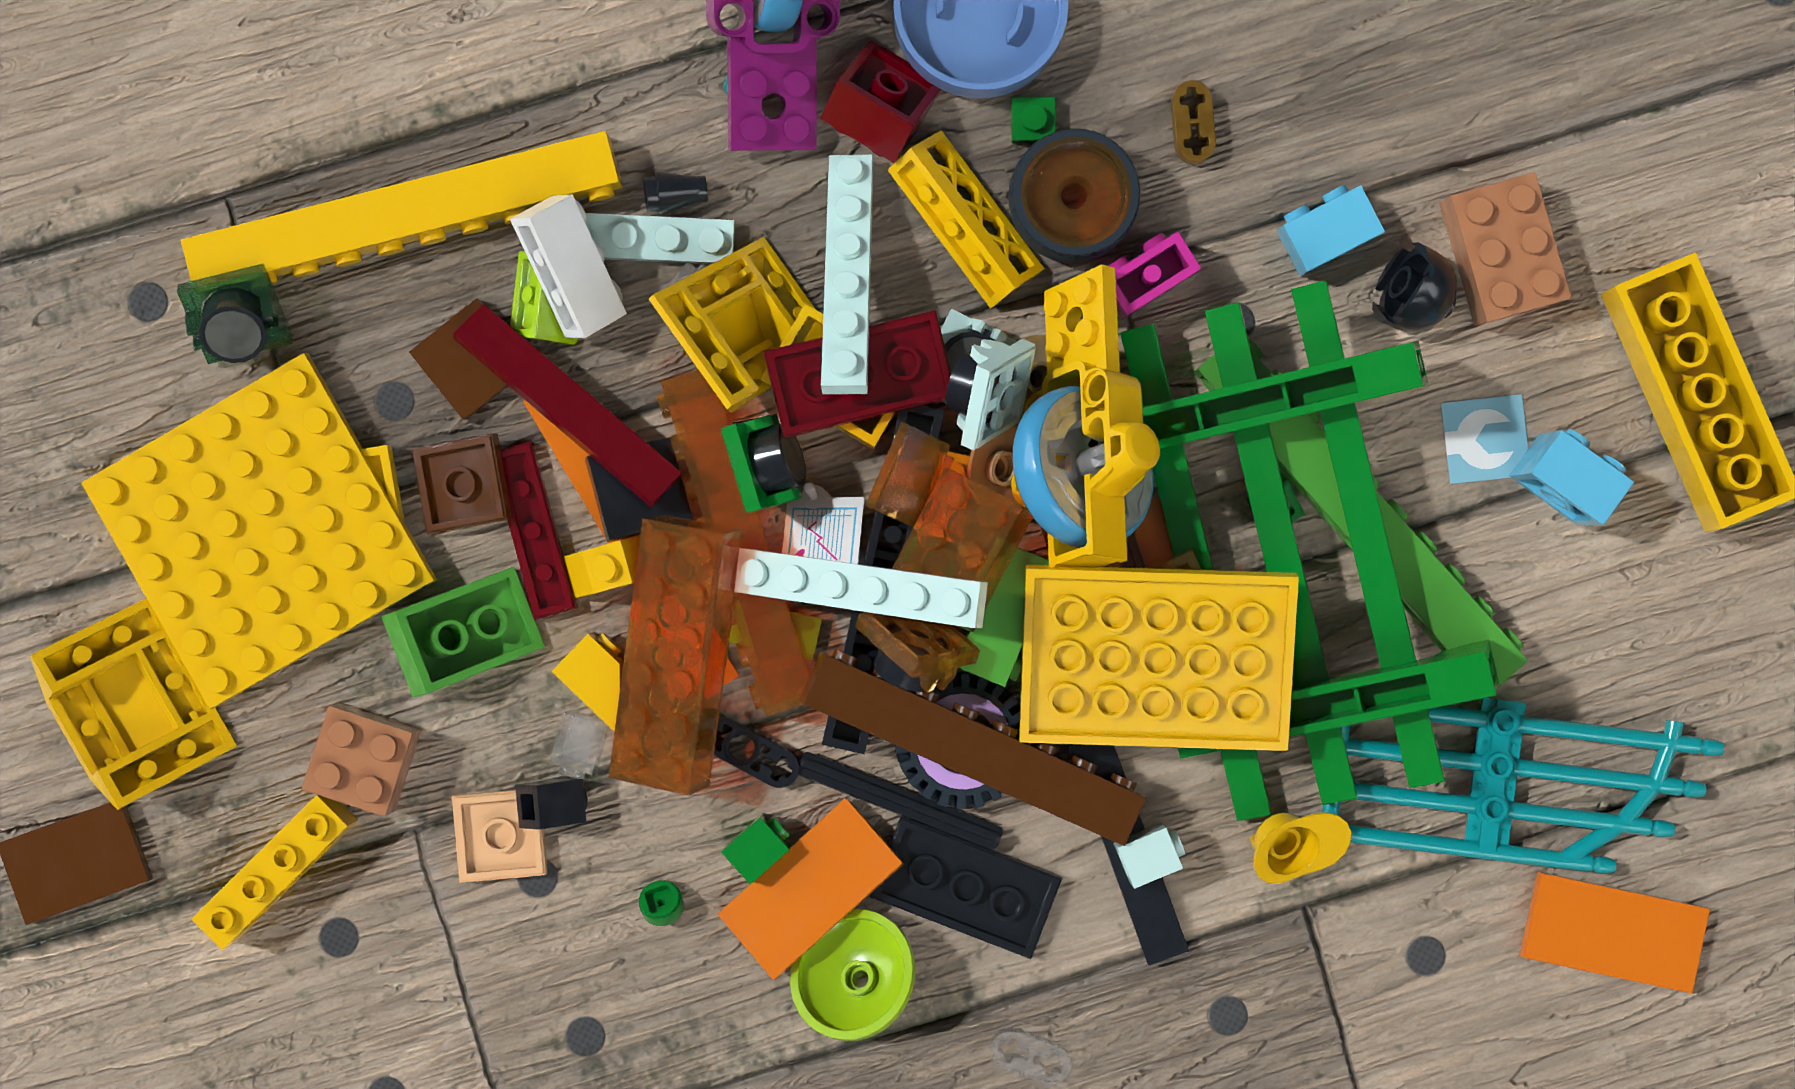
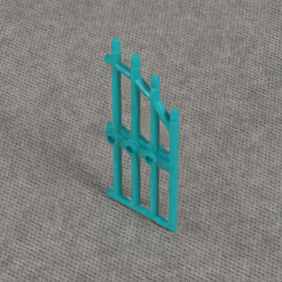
[1322,698,1724,874]

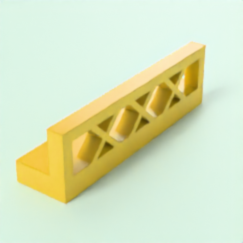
[888,130,1045,309]

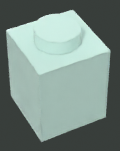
[1114,823,1185,889]

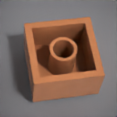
[301,702,422,817]

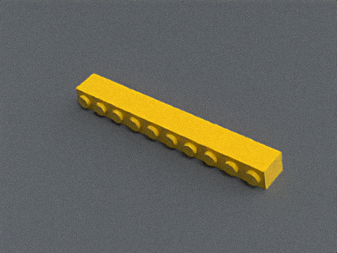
[180,130,623,297]

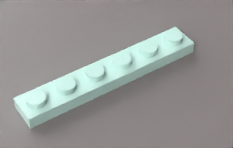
[821,154,873,394]
[734,548,988,628]

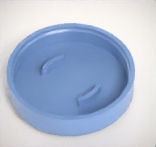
[893,0,1068,98]

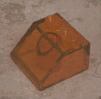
[865,422,954,528]

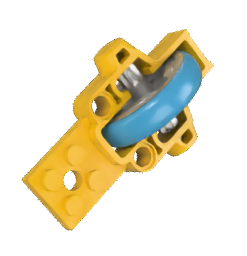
[1011,264,1160,568]

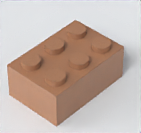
[1439,172,1571,327]

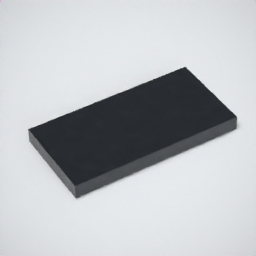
[870,815,1062,959]

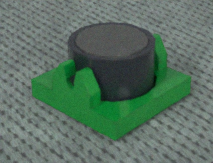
[721,414,807,513]

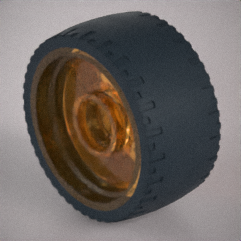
[1008,129,1140,263]

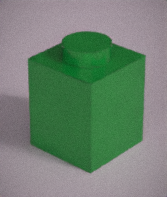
[721,813,791,885]

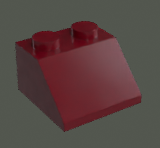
[820,39,942,163]

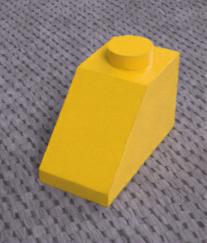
[563,535,654,598]
[552,632,625,732]

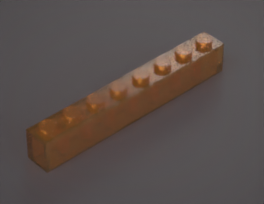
[657,369,810,716]

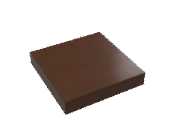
[409,298,508,421]
[412,433,513,534]

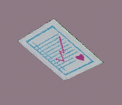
[782,497,864,564]

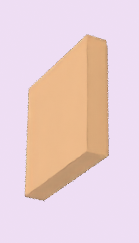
[452,789,548,883]

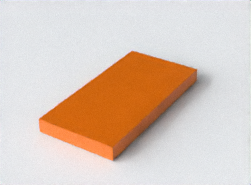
[717,798,904,980]
[1519,871,1710,994]

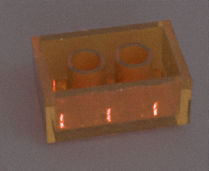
[892,466,1033,632]

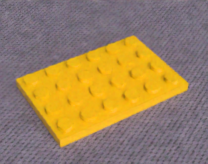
[1019,565,1299,751]

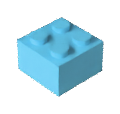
[1509,429,1634,526]

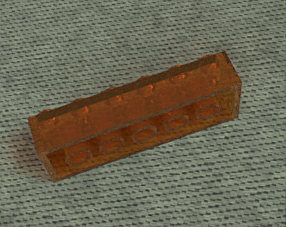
[608,515,744,796]

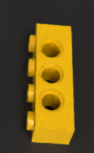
[191,795,359,950]

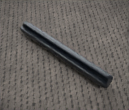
[798,752,1003,851]

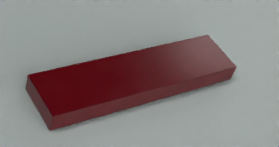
[500,441,578,620]

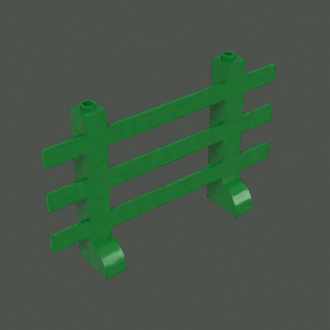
[1097,280,1499,821]

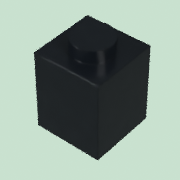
[515,778,588,830]

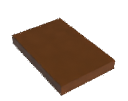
[0,802,153,925]

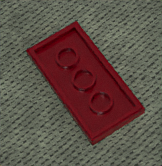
[763,310,951,439]

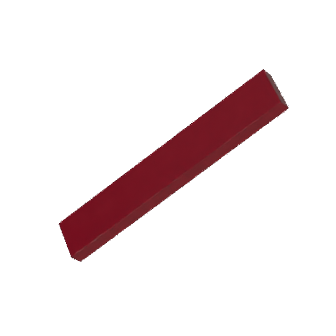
[453,304,682,508]

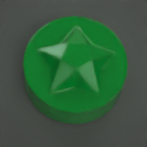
[639,880,684,926]

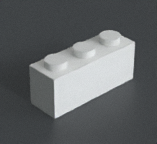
[510,194,627,338]

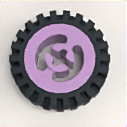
[895,671,1029,809]

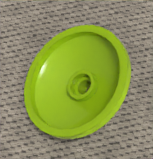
[790,909,915,1041]

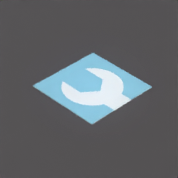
[1441,394,1528,484]

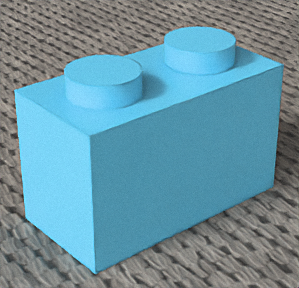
[1277,184,1385,276]

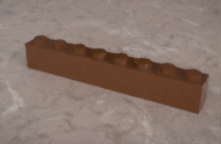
[799,649,1146,846]

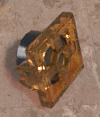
[855,612,981,693]

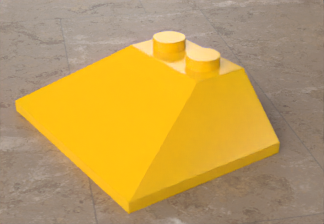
[649,237,816,413]
[30,598,237,810]

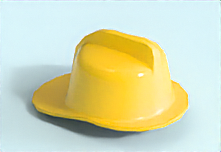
[1250,812,1351,884]

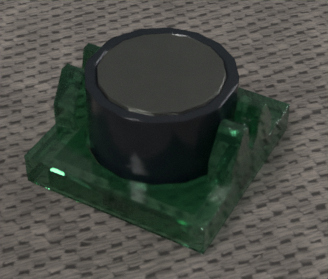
[177,263,293,364]

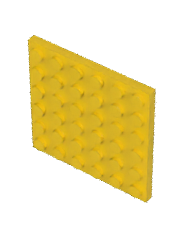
[81,353,437,709]

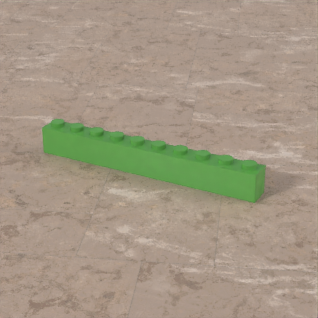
[1193,338,1528,687]

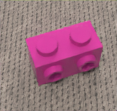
[1109,232,1201,320]

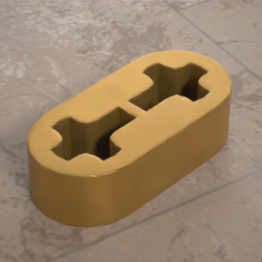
[1171,80,1216,165]

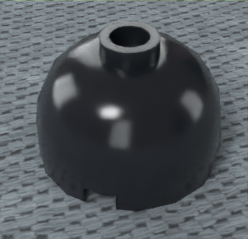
[1372,242,1457,333]

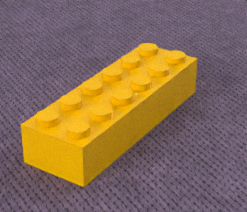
[1601,252,1795,532]

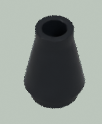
[643,171,708,215]

